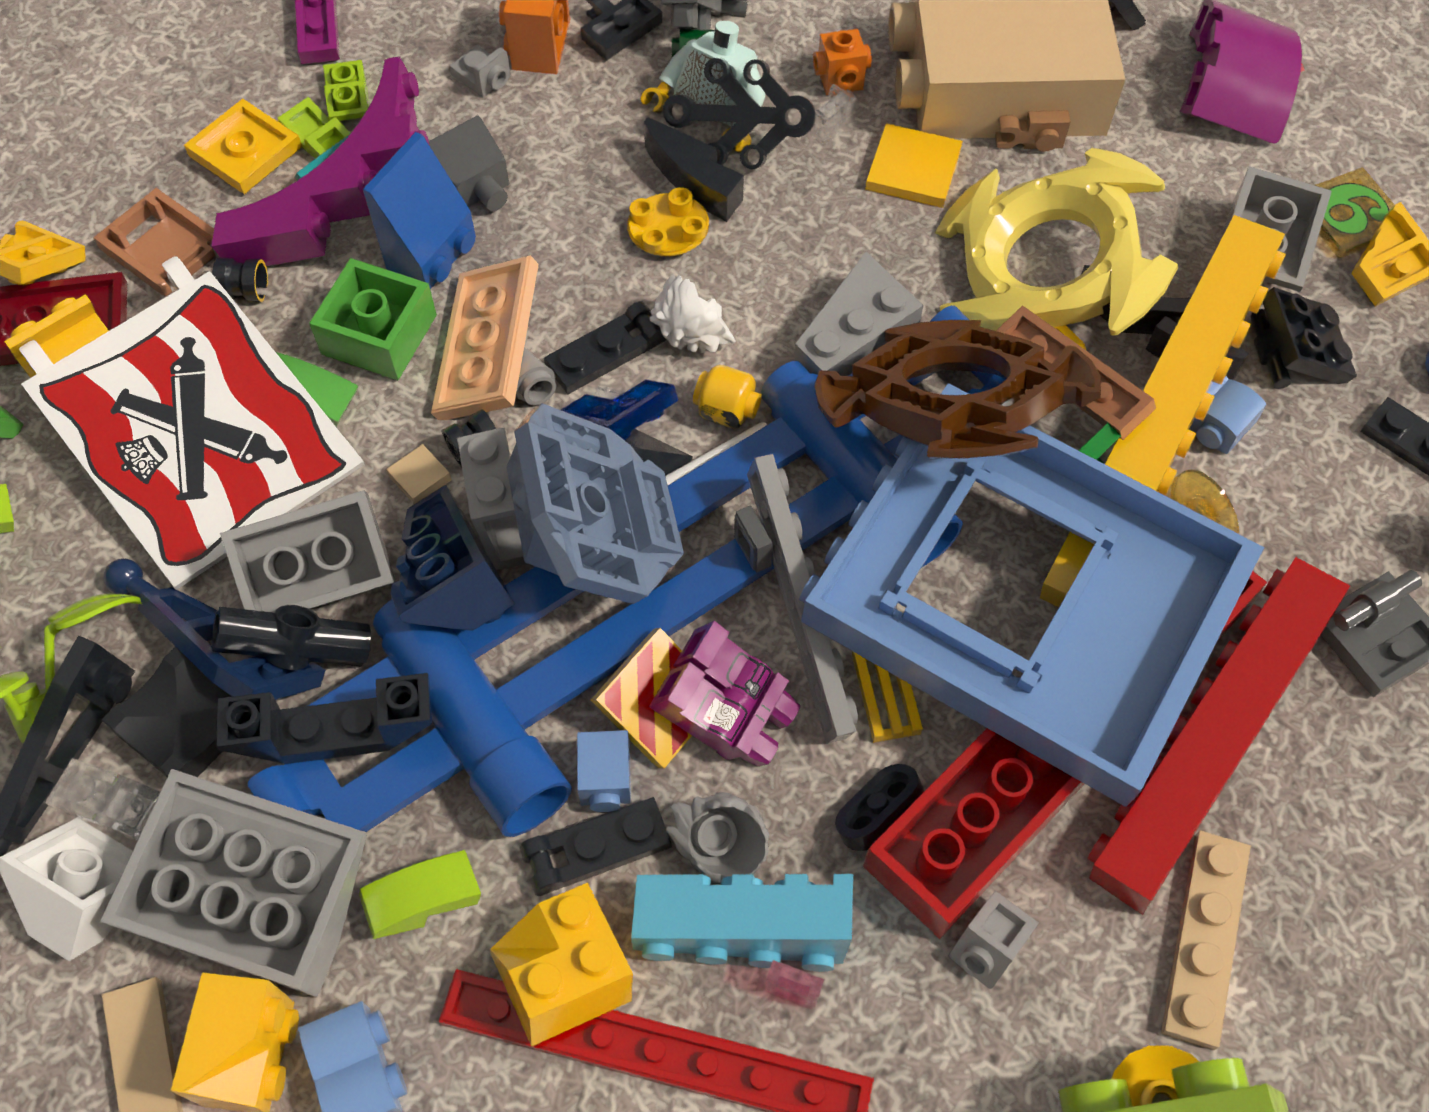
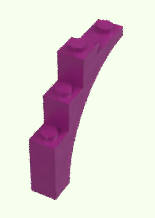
[211,56,430,266]

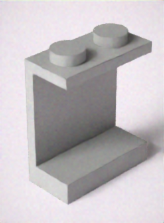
[457,427,529,570]

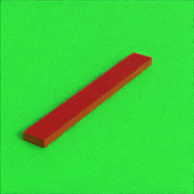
[439,969,874,1112]

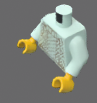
[641,21,765,152]

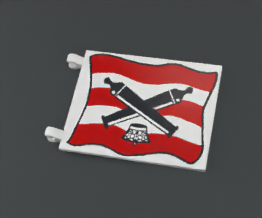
[19,256,365,590]

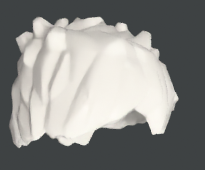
[650,274,736,353]

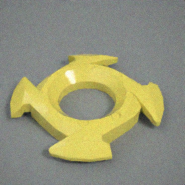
[935,148,1178,336]

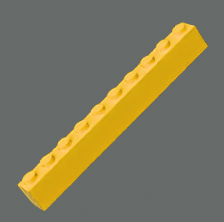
[1040,215,1286,607]

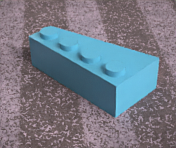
[631,874,853,972]

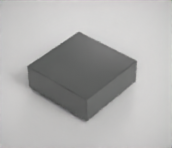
[734,505,772,573]

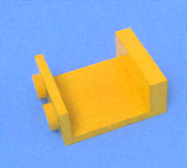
[4,294,109,378]

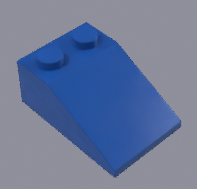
[363,132,476,289]

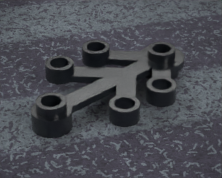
[663,58,816,169]

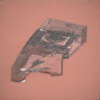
[812,84,859,146]

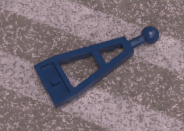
[103,558,326,700]

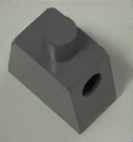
[429,115,509,211]

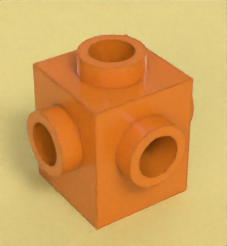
[813,29,872,95]

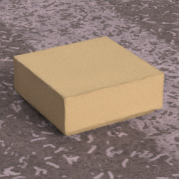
[386,444,452,504]

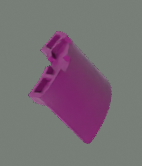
[1180,0,1302,143]

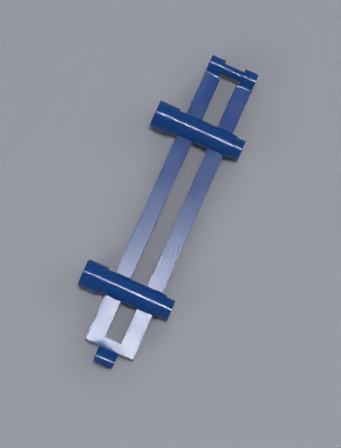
[248,306,1006,837]

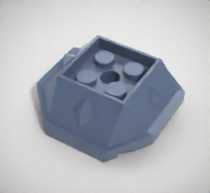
[506,403,684,604]

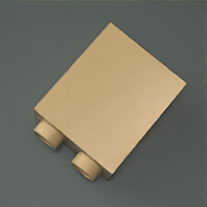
[888,0,1126,139]

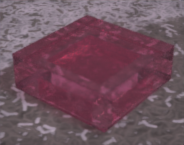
[765,960,824,1009]

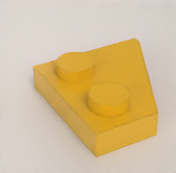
[1351,202,1429,307]
[0,220,85,285]

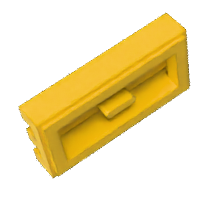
[852,651,923,743]

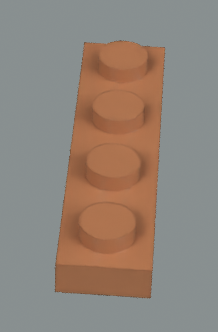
[996,305,1156,440]

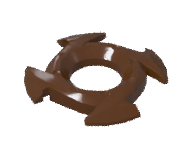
[815,320,1101,458]

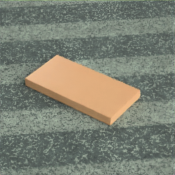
[431,255,539,420]

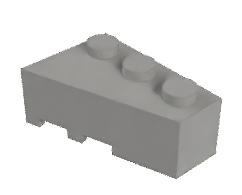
[794,252,924,376]

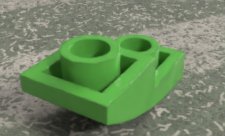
[276,352,358,427]

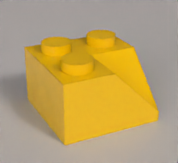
[490,882,633,1046]
[171,973,299,1112]

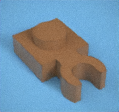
[995,110,1071,152]

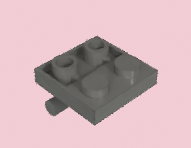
[1321,570,1429,698]

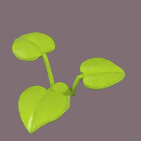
[0,594,142,743]

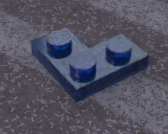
[561,379,679,440]

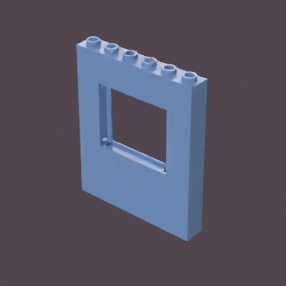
[799,383,1265,807]

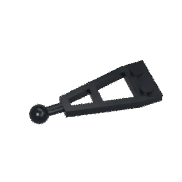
[0,635,135,857]

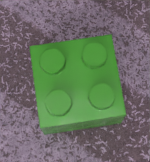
[309,258,437,380]

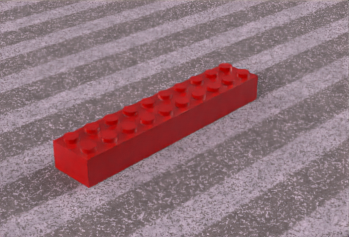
[863,571,1267,939]

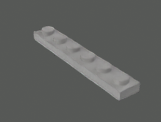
[747,454,858,744]

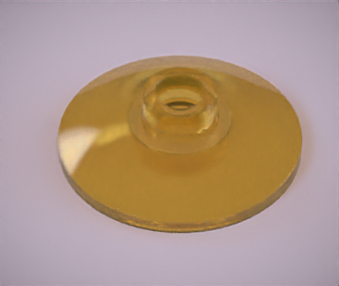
[1170,469,1239,534]

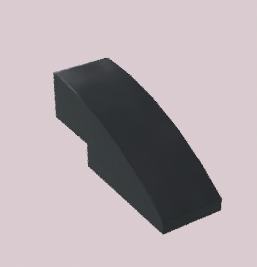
[644,117,744,222]

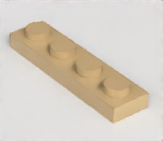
[1161,830,1251,1050]

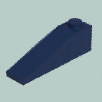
[390,485,515,631]

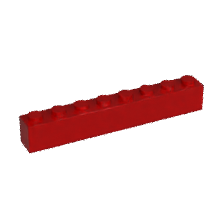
[1087,557,1350,915]

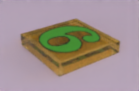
[1314,167,1395,259]

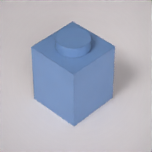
[577,730,631,812]

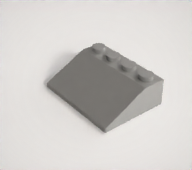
[100,769,367,997]

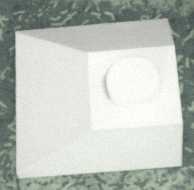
[0,817,133,962]

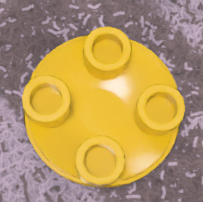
[627,187,709,256]

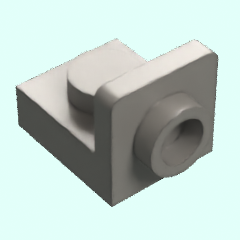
[449,45,511,98]
[949,891,1039,989]

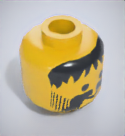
[693,364,762,429]

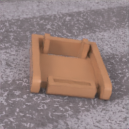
[93,188,216,297]

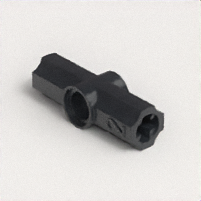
[211,605,371,670]

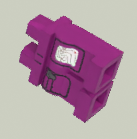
[649,621,801,767]

